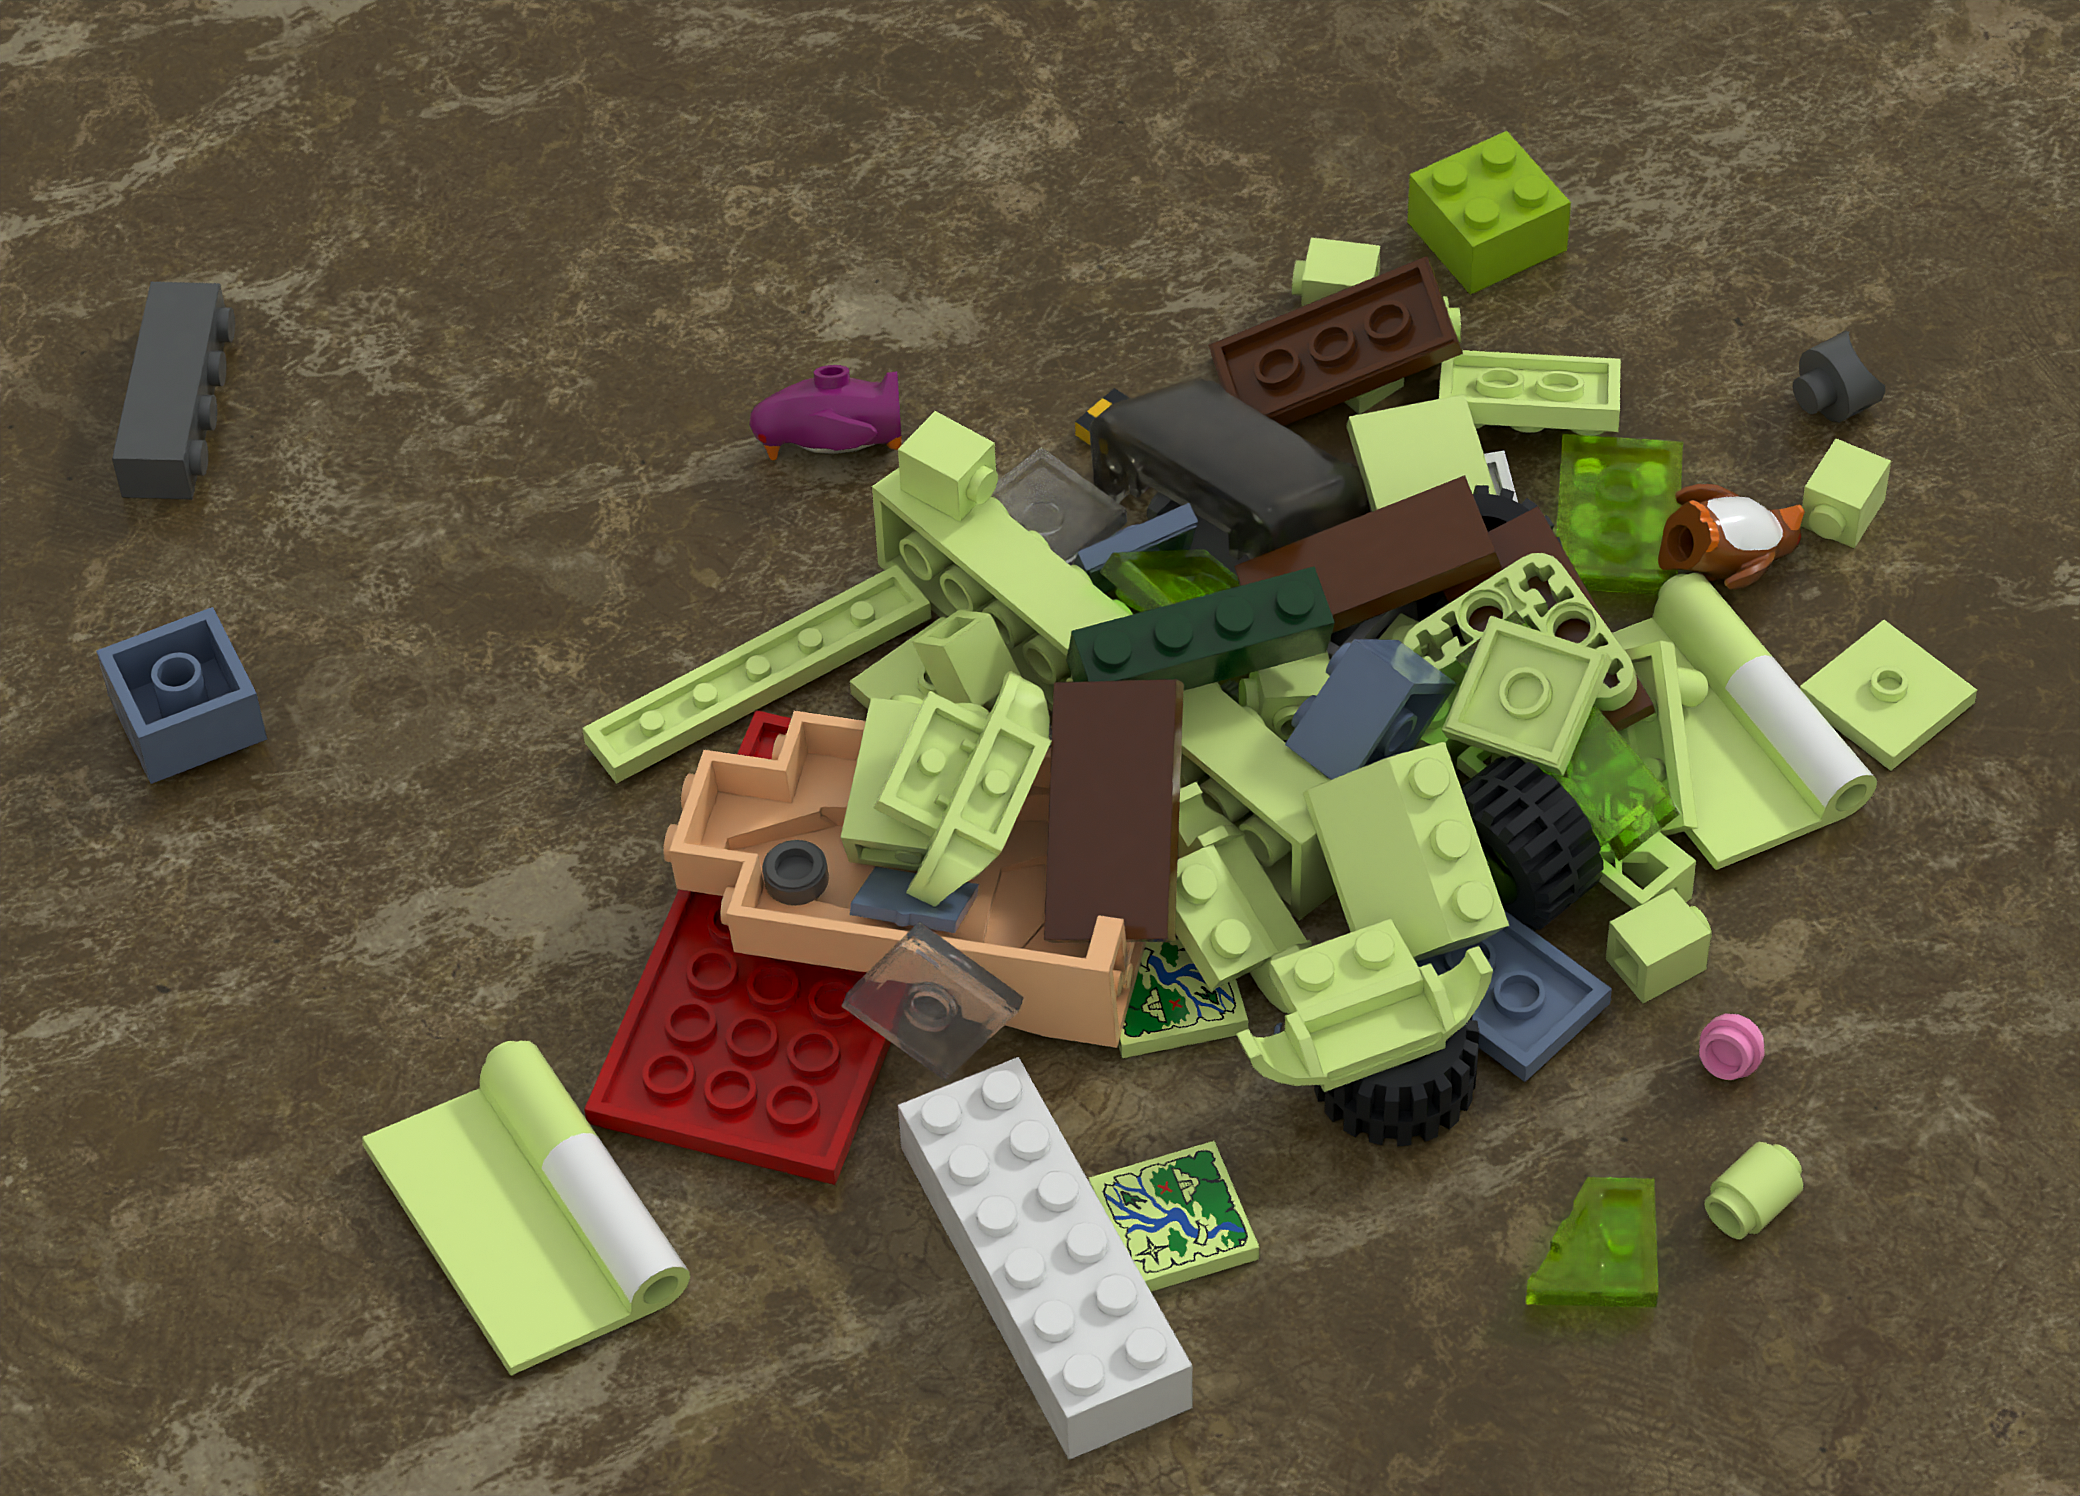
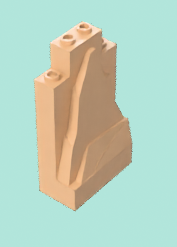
[663,711,1146,1048]

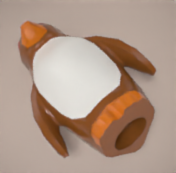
[1658,484,1805,589]

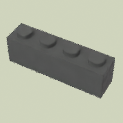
[112,282,235,499]

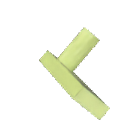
[1617,640,1708,836]

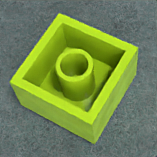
[1407,131,1571,295]

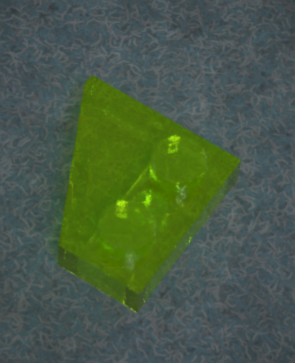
[1526,1177,1659,1307]

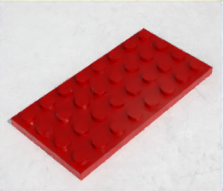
[584,710,916,1185]

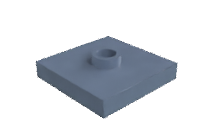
[1074,503,1198,594]

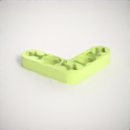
[1403,553,1637,711]

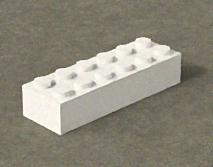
[898,1057,1193,1460]

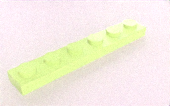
[583,564,931,784]

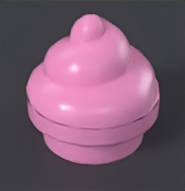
[1699,1014,1765,1080]

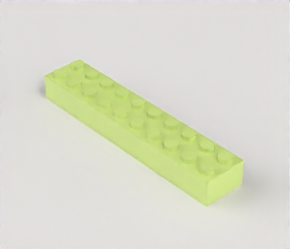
[872,468,1337,920]

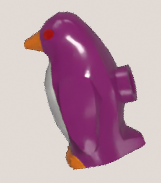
[749,365,902,460]

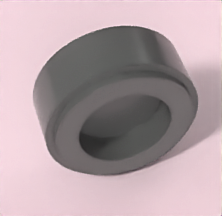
[762,840,829,905]

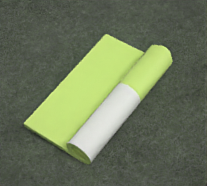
[1608,572,1877,870]
[362,1041,690,1376]

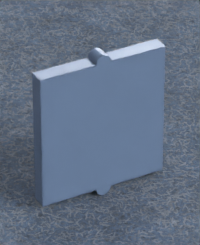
[850,866,979,933]

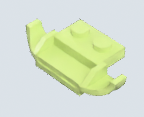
[873,671,1051,907]
[1175,782,1312,1014]
[1236,918,1493,1092]

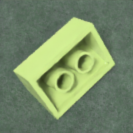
[1303,741,1509,962]

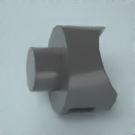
[1793,331,1885,423]

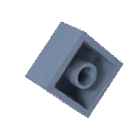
[96,607,267,784]
[1285,639,1457,780]

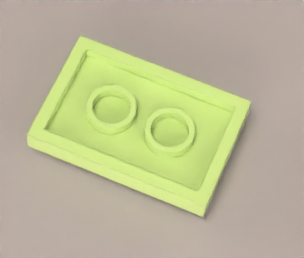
[1439,350,1620,436]

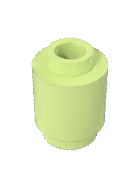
[1704,1142,1803,1239]

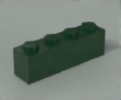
[1066,566,1335,691]

